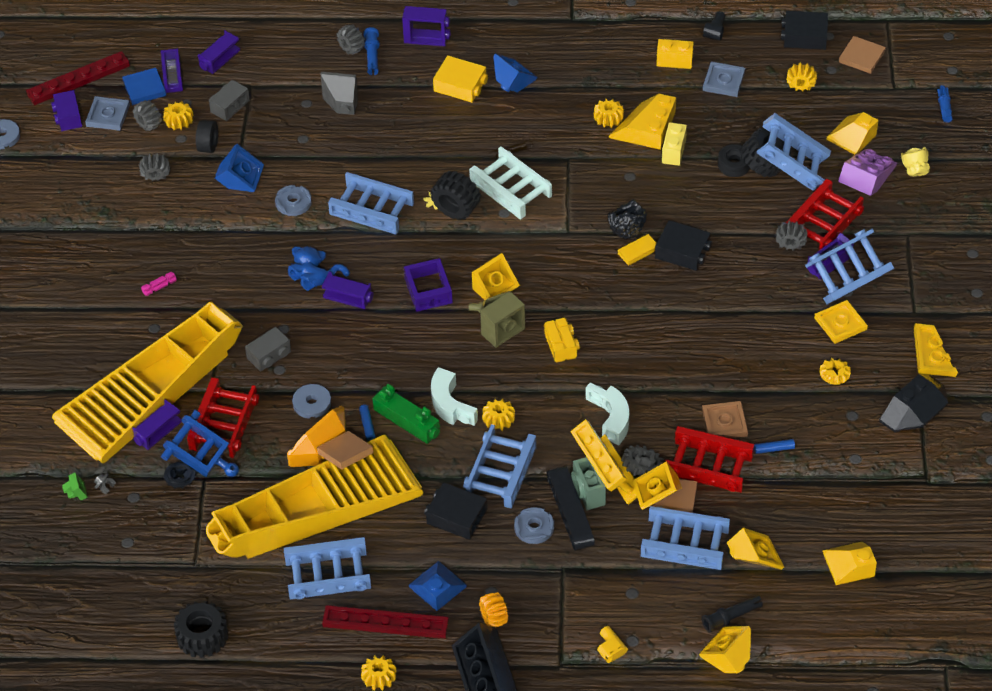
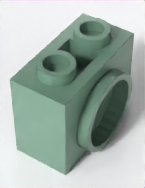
[571,457,606,510]

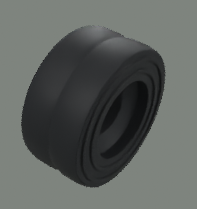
[196,120,218,153]
[718,144,750,177]

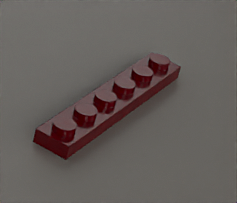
[26,51,130,105]
[322,605,449,639]

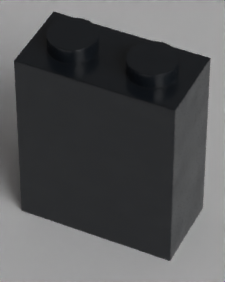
[781,10,828,50]
[655,220,712,271]
[424,482,487,540]

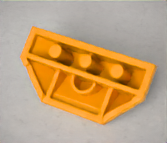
[287,406,346,467]

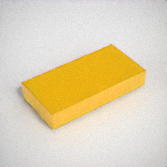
[618,234,657,266]

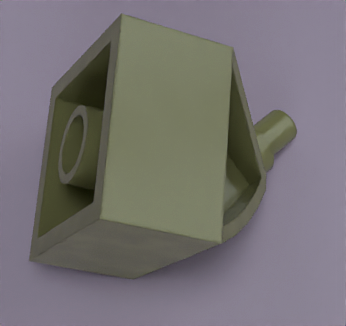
[469,291,525,348]

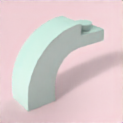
[431,367,478,426]
[586,383,629,445]

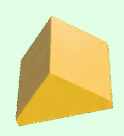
[472,253,520,300]

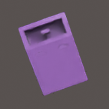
[838,149,897,196]

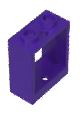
[402,6,450,46]
[404,258,453,312]

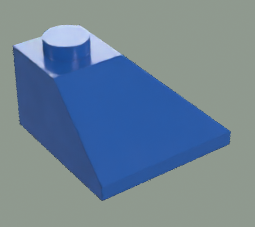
[493,53,538,92]
[214,144,264,192]
[409,561,467,611]

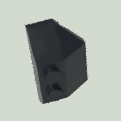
[879,374,948,432]

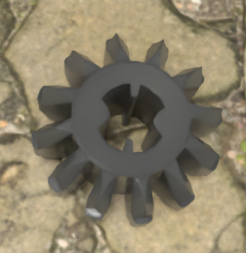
[336,24,365,55]
[133,100,162,131]
[139,153,170,182]
[776,220,808,251]

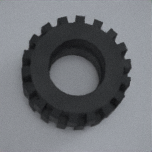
[741,128,792,177]
[430,171,481,220]
[174,601,228,658]

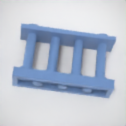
[757,113,831,191]
[328,172,414,234]
[805,229,894,304]
[463,424,536,509]
[641,506,730,570]
[284,537,371,599]

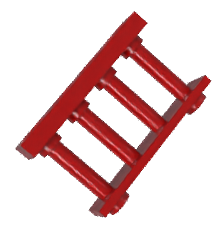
[786,179,864,250]
[187,377,259,458]
[665,426,754,493]

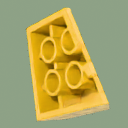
[609,94,676,150]

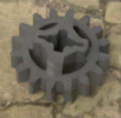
[621,445,664,476]

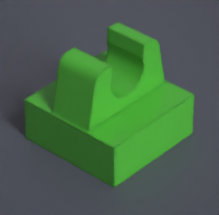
[62,473,88,500]

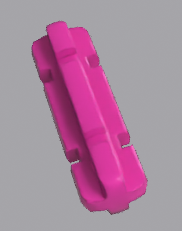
[141,272,177,296]

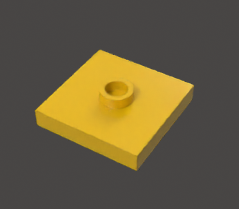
[814,300,868,344]

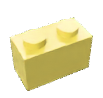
[662,122,687,166]

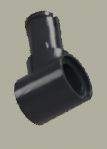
[703,11,726,41]

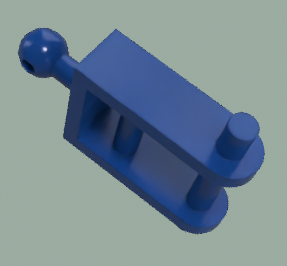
[161,410,239,477]

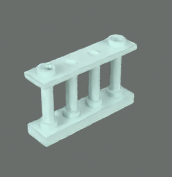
[469,147,552,220]

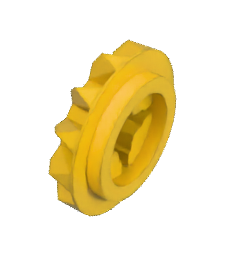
[820,358,851,385]

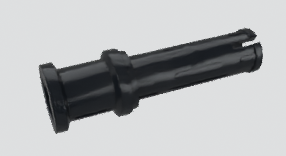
[701,595,763,633]

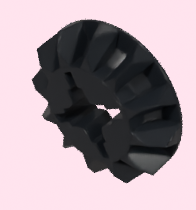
[164,462,196,489]

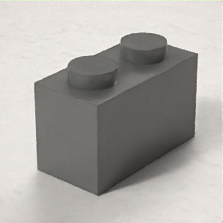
[209,80,250,121]
[245,327,291,372]

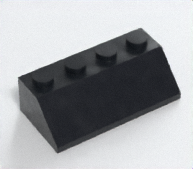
[451,623,517,691]

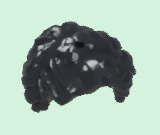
[608,199,647,240]

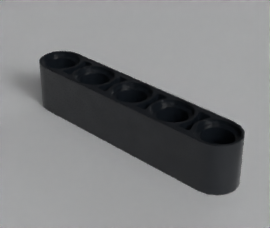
[547,466,595,551]

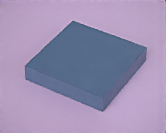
[703,62,745,97]
[85,96,130,131]

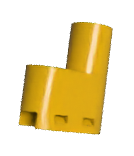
[597,626,628,663]

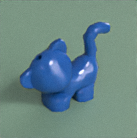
[288,246,350,291]

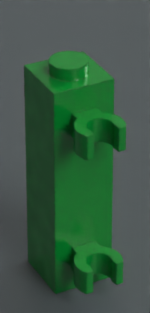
[372,384,440,444]

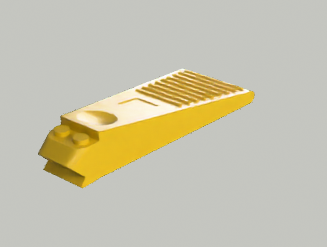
[52,301,243,463]
[206,435,423,559]

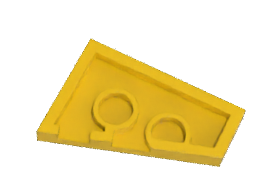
[914,323,958,377]

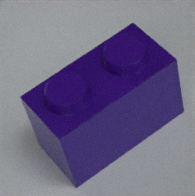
[51,90,82,131]

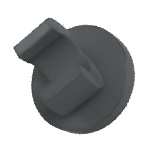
[94,473,116,494]

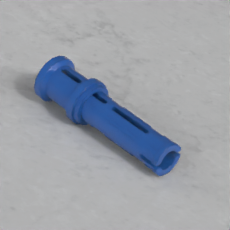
[363,27,380,75]

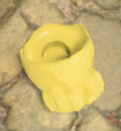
[901,147,930,177]

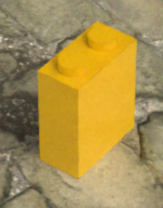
[433,55,488,103]

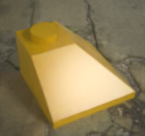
[826,112,878,155]
[632,461,682,510]
[727,528,784,570]
[823,542,877,585]
[699,626,751,674]

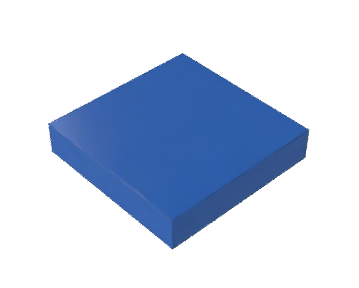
[122,68,166,105]

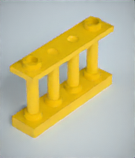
[570,419,637,505]

